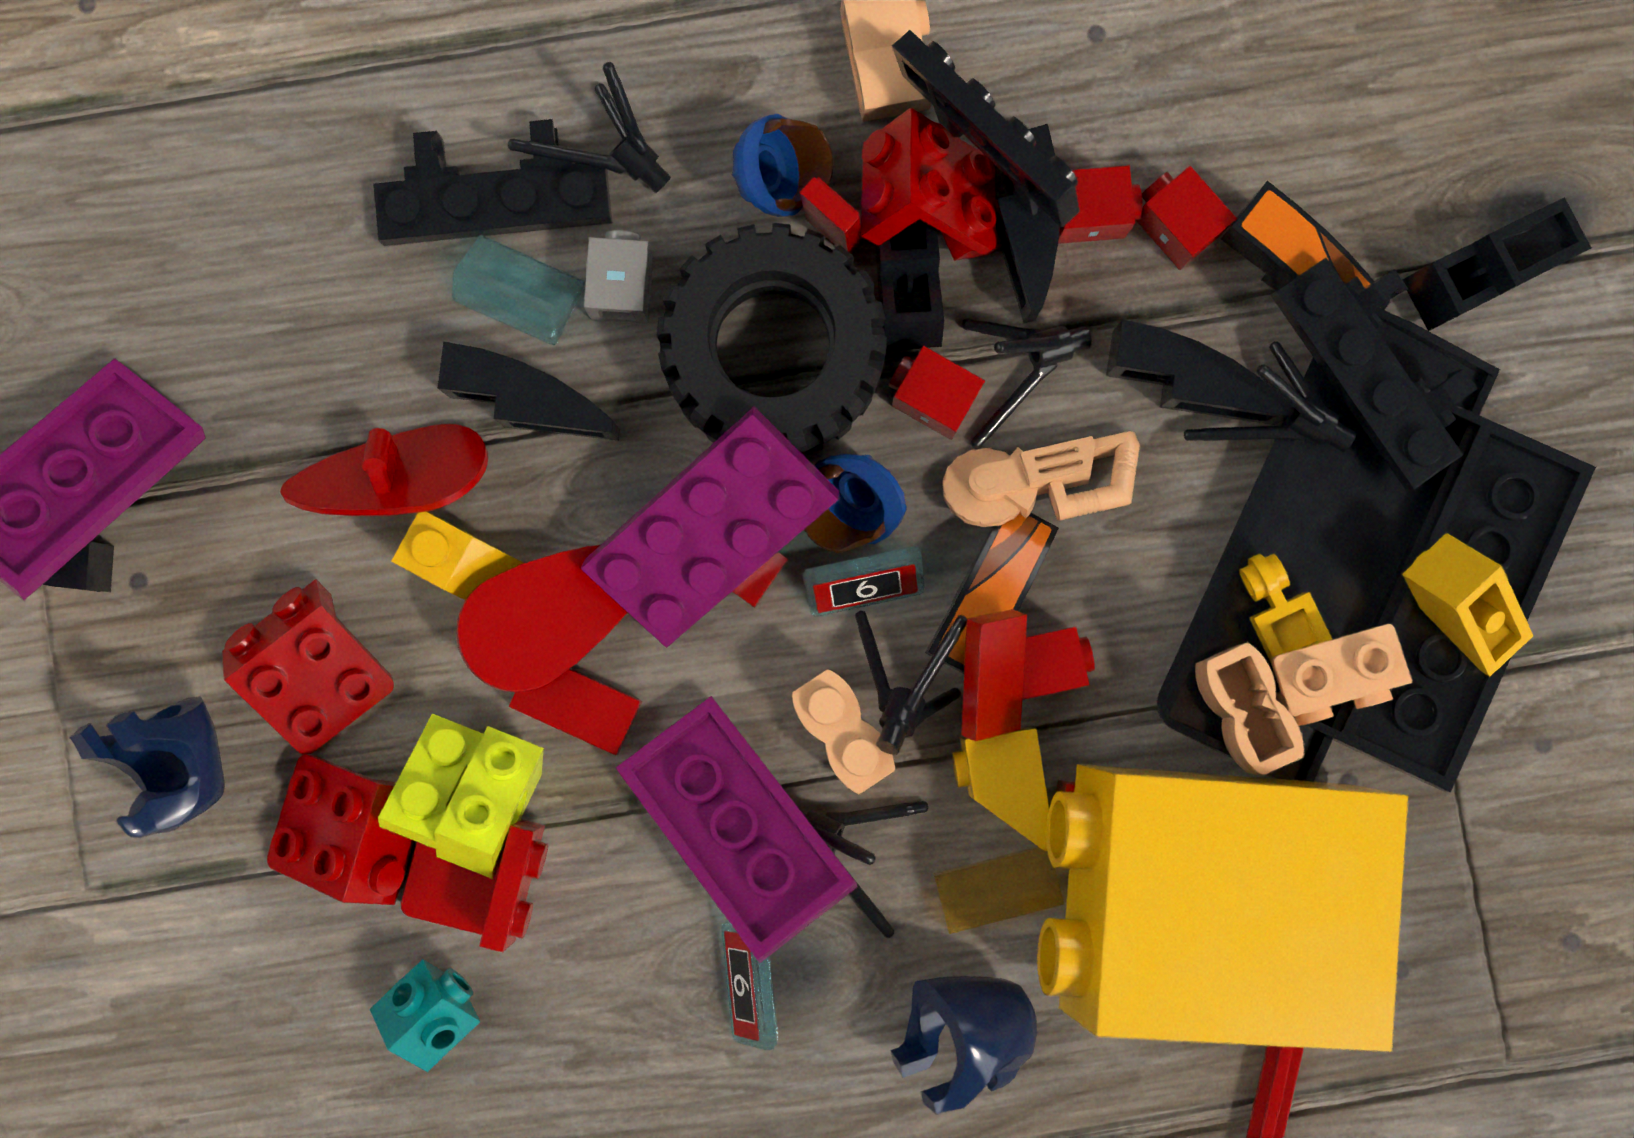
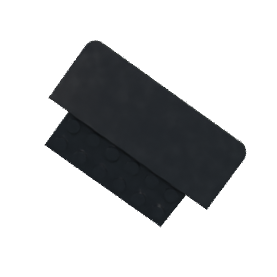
[1157,309,1596,792]

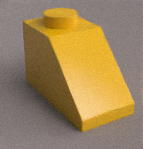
[391,511,524,600]
[1402,533,1533,677]
[952,727,1049,851]

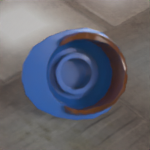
[732,114,833,217]
[804,454,907,553]

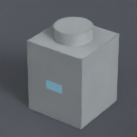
[584,230,654,324]

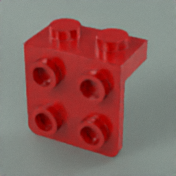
[861,107,996,255]
[222,579,394,755]
[267,754,415,905]
[401,819,548,953]

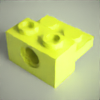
[378,713,544,879]

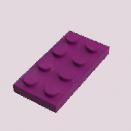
[0,358,206,601]
[581,406,839,648]
[616,696,857,963]

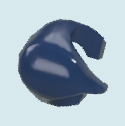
[69,696,225,838]
[891,976,1037,1115]

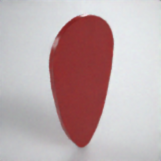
[280,424,488,516]
[456,545,628,692]

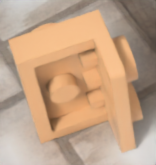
[1271,624,1412,726]

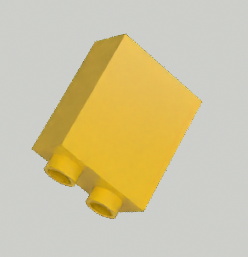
[1037,764,1408,1052]

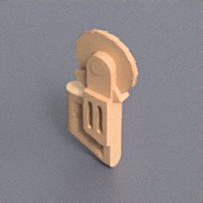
[942,431,1140,527]

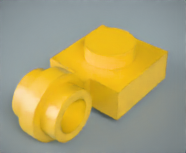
[1240,553,1332,664]

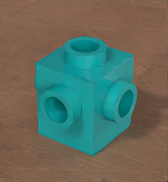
[370,959,481,1072]

